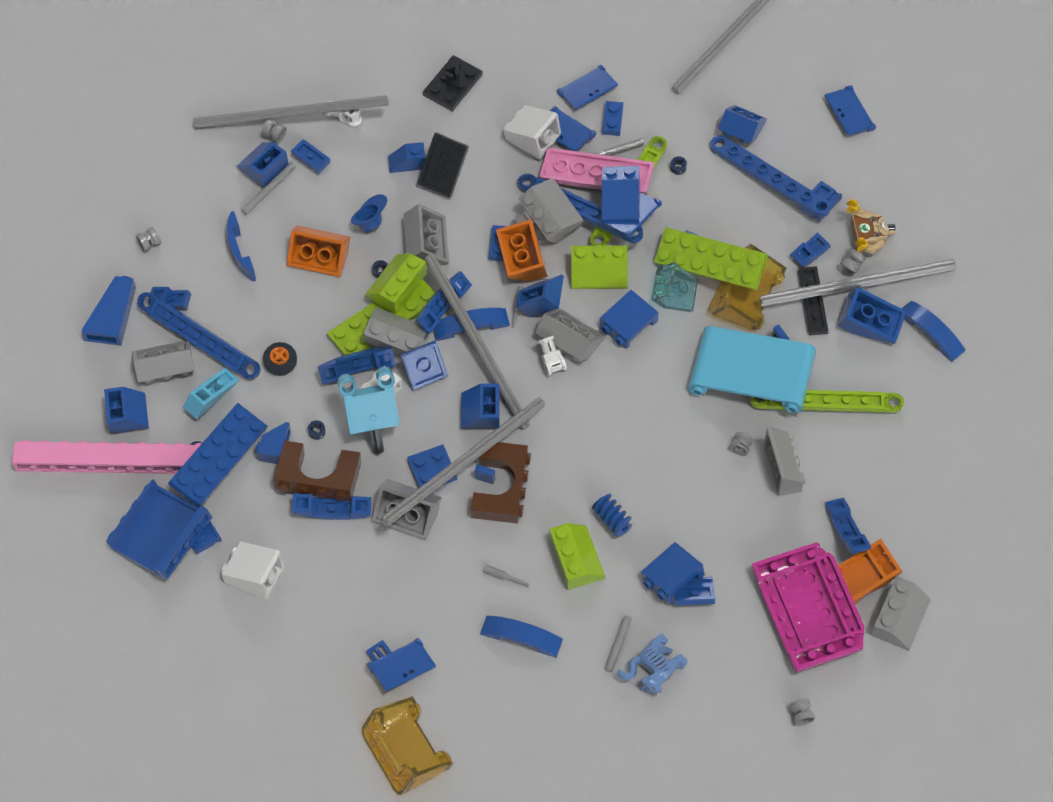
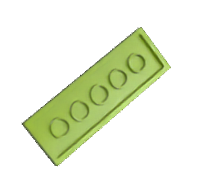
[654,227,769,291]
[327,280,435,355]

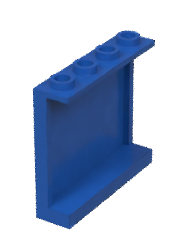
[106,479,213,580]

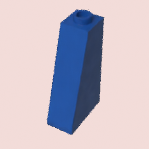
[82,276,136,346]

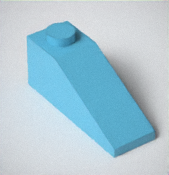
[183,368,239,419]

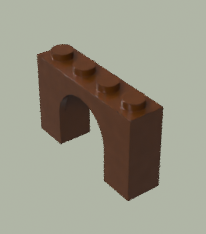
[274,441,361,501]
[471,442,531,524]

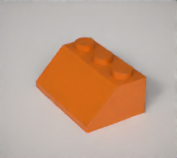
[496,219,548,282]
[286,225,351,277]

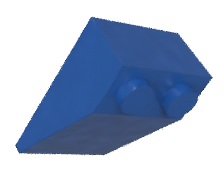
[602,166,641,222]
[837,287,907,344]

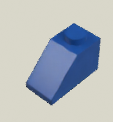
[388,142,425,173]
[255,422,291,464]

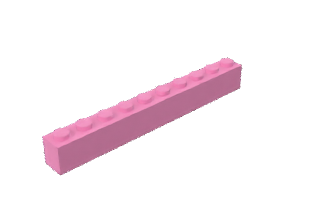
[12,440,202,474]

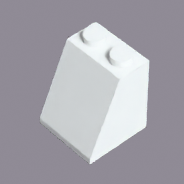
[503,105,561,160]
[221,541,284,601]

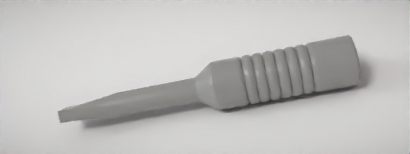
[512,286,524,328]
[483,565,529,587]

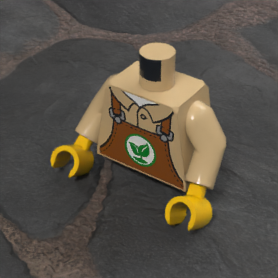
[846,199,896,254]

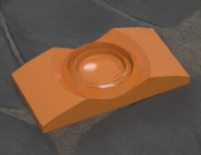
[838,539,903,605]

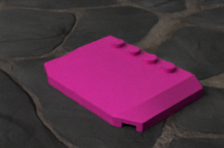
[752,542,865,673]

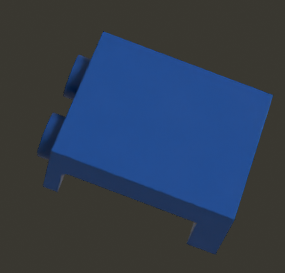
[600,290,659,349]
[641,542,705,604]

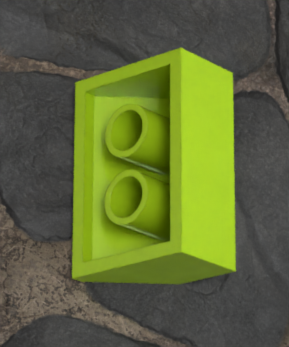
[571,246,628,289]
[365,253,427,314]
[549,523,606,590]

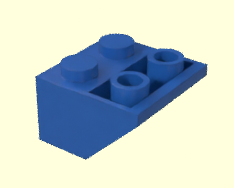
[237,142,289,187]
[516,274,564,317]
[461,384,500,429]
[104,387,149,434]

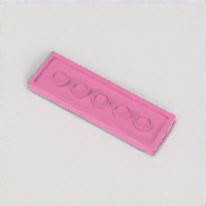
[539,148,654,195]

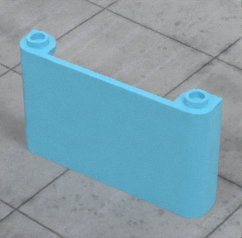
[688,326,816,413]

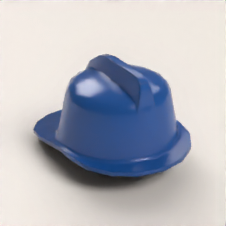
[351,194,388,234]

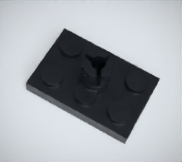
[423,55,483,112]
[417,132,469,198]

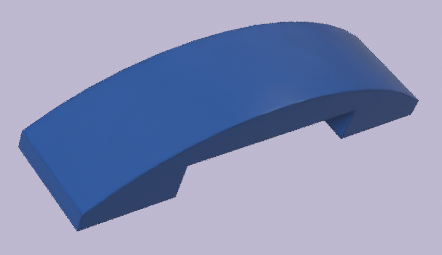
[227,211,256,281]
[416,271,472,334]
[902,301,966,362]
[433,308,510,341]
[318,347,396,385]
[292,494,371,520]
[825,497,871,554]
[480,616,563,658]

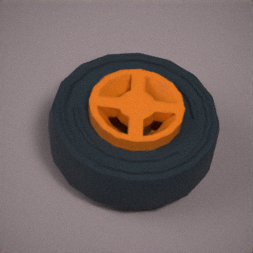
[263,342,297,376]

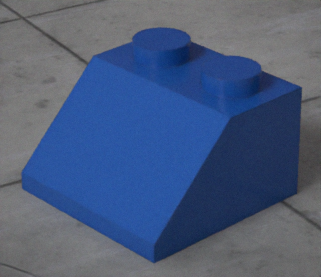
[718,105,767,144]

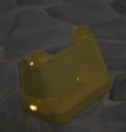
[708,244,787,331]
[362,696,453,795]

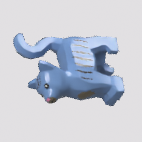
[617,633,688,694]

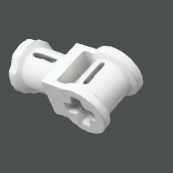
[325,101,362,127]
[537,335,567,376]

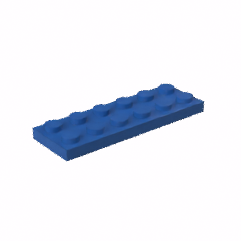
[168,403,268,508]

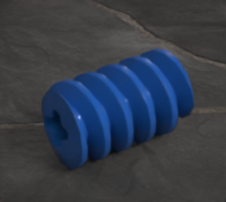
[592,493,632,537]

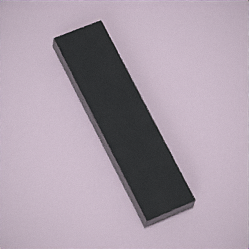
[798,266,829,336]

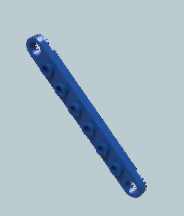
[711,135,831,218]
[518,173,643,243]
[137,292,261,379]

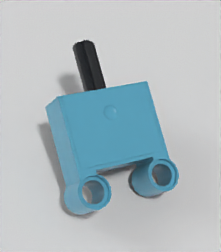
[337,367,400,454]

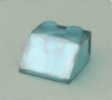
[652,262,698,312]

